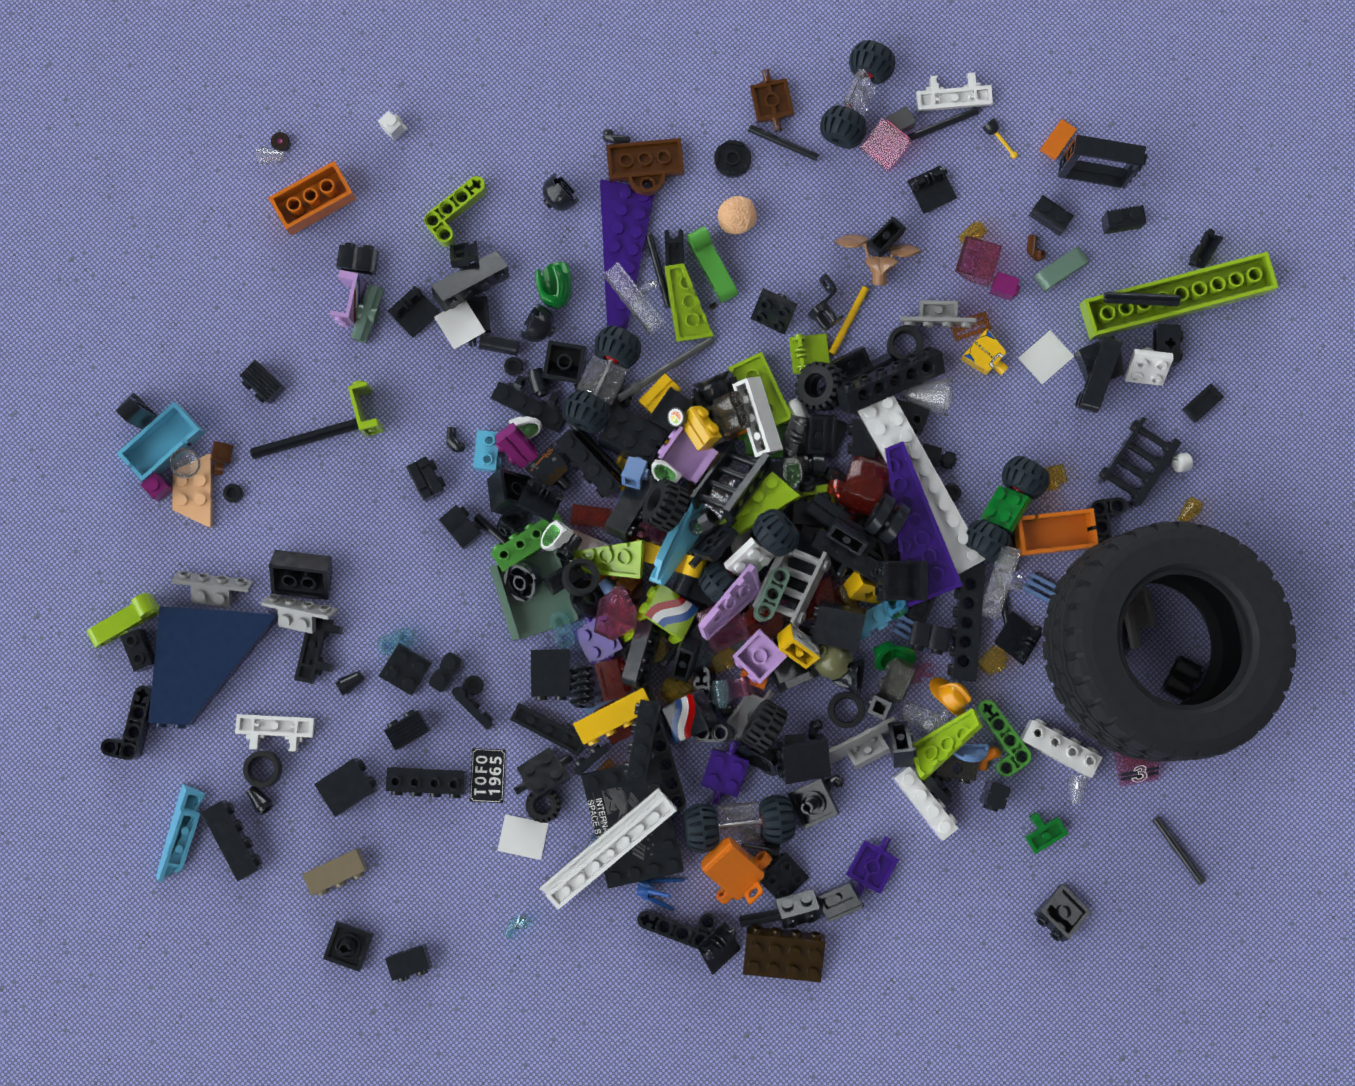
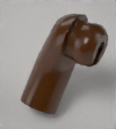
[1026,235,1046,262]

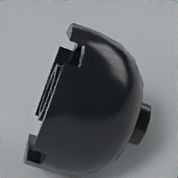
[542,173,579,211]
[520,303,555,342]
[504,562,543,602]

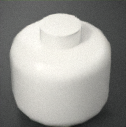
[1171,453,1193,473]

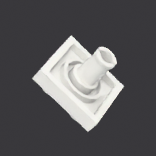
[1125,347,1173,386]

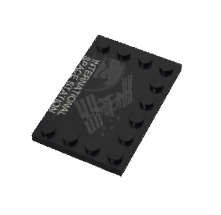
[581,757,684,889]

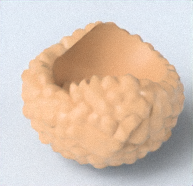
[717,196,757,235]

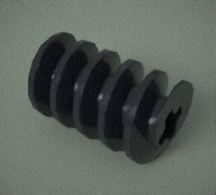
[570,666,595,708]

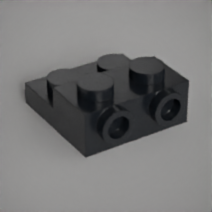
[1034,884,1091,942]

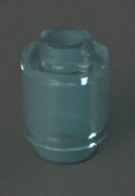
[711,680,731,708]

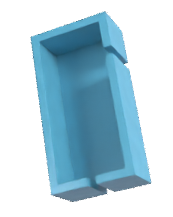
[117,402,205,482]

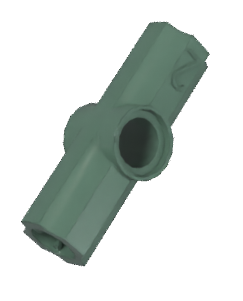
[350,284,385,344]

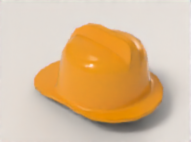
[929,677,972,716]

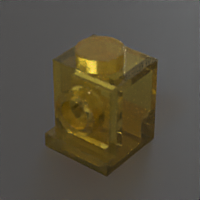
[710,644,736,674]

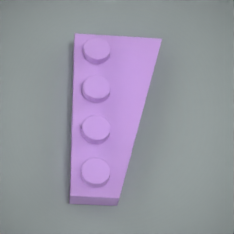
[698,563,761,641]

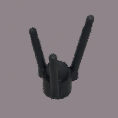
[737,825,780,858]

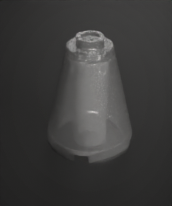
[900,378,953,417]

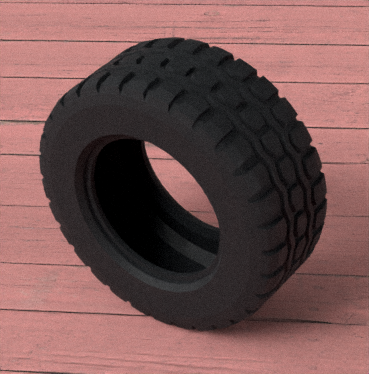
[1042,521,1296,762]

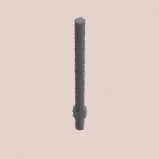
[617,337,714,401]

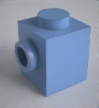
[621,456,650,490]

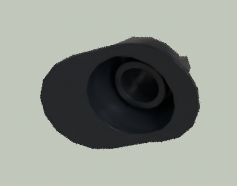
[736,747,778,776]

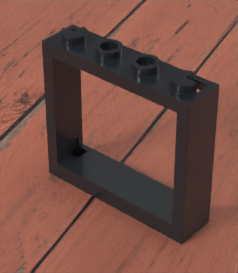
[1058,135,1148,188]

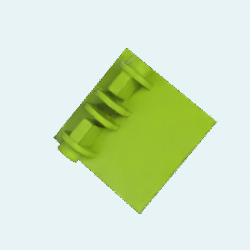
[789,333,830,375]

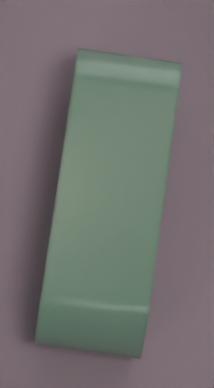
[1034,246,1090,292]
[753,567,790,622]

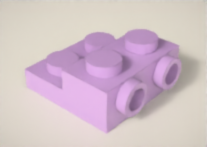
[732,628,788,684]

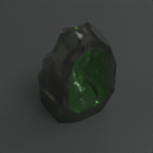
[783,456,805,489]

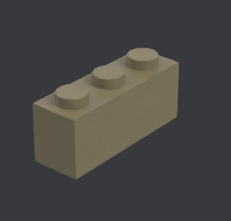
[302,848,368,897]

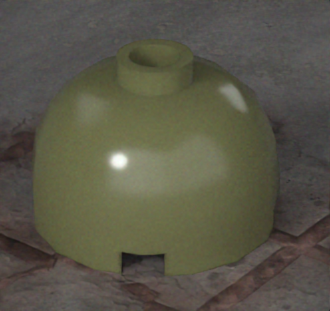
[813,644,853,680]

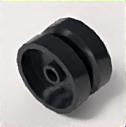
[864,493,911,544]

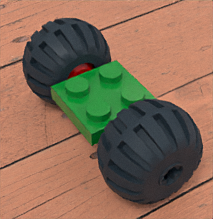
[966,456,1050,564]

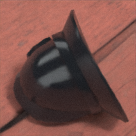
[694,370,730,405]
[832,659,864,698]

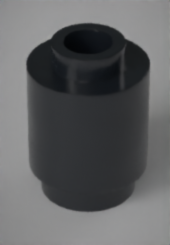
[528,368,551,397]

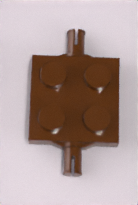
[750,69,794,132]

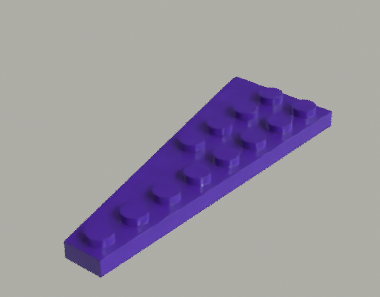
[600,179,655,330]
[885,441,963,607]

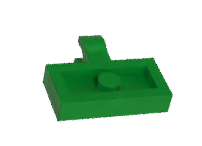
[1024,812,1068,854]

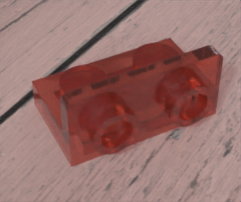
[595,656,631,701]

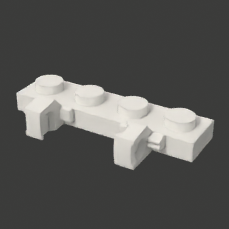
[916,72,993,112]
[235,714,315,752]

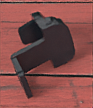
[808,273,844,331]

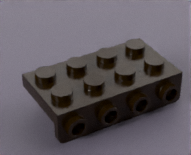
[743,925,826,983]

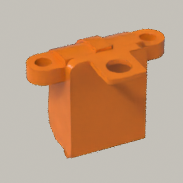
[700,837,772,905]

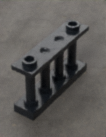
[1097,417,1182,508]
[690,441,773,523]

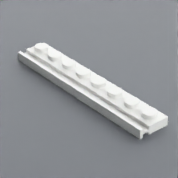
[539,787,677,910]

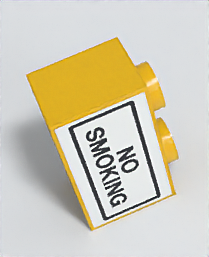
[777,623,820,669]

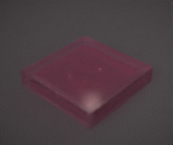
[860,117,912,172]

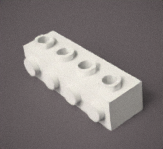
[732,377,783,457]
[1020,718,1103,778]
[892,766,959,841]

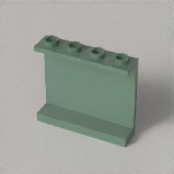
[489,549,580,641]

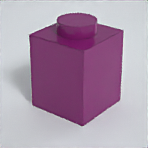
[989,272,1021,301]
[140,472,172,502]

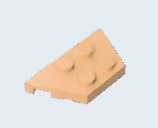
[172,454,213,528]

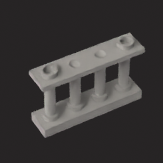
[752,548,831,628]

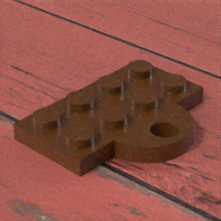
[606,138,684,196]

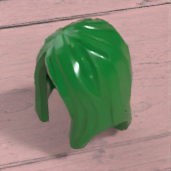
[535,261,572,309]

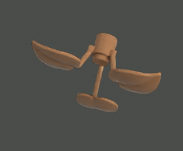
[834,234,922,286]

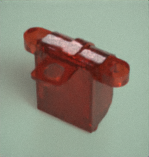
[827,455,889,523]

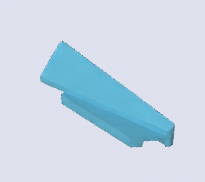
[649,502,707,586]
[156,784,205,882]

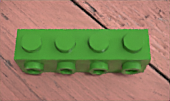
[490,512,564,574]

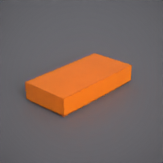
[1039,119,1077,161]

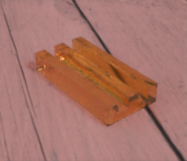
[951,311,992,342]

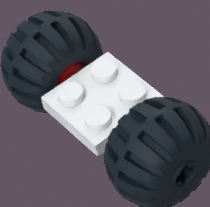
[698,509,800,604]

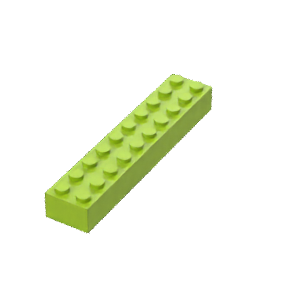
[1079,251,1279,340]

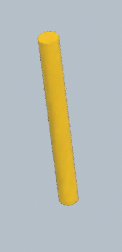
[829,286,869,356]

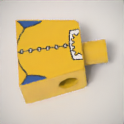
[961,329,1009,375]

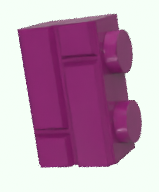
[495,423,538,469]

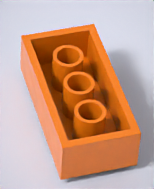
[268,161,356,236]

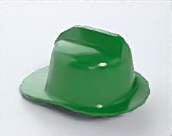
[873,641,916,671]

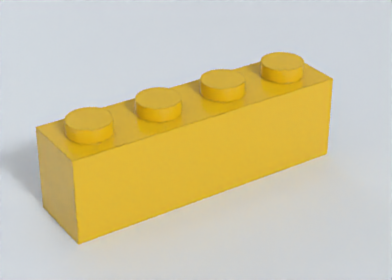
[573,688,649,746]

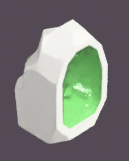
[509,416,542,439]
[651,460,682,483]
[541,520,573,551]

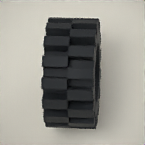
[525,790,561,823]

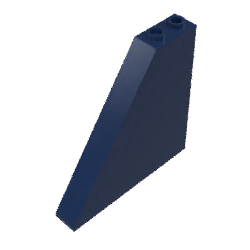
[148,606,278,729]

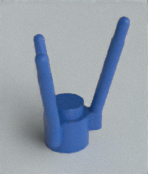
[636,878,685,911]

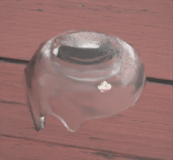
[170,448,201,479]

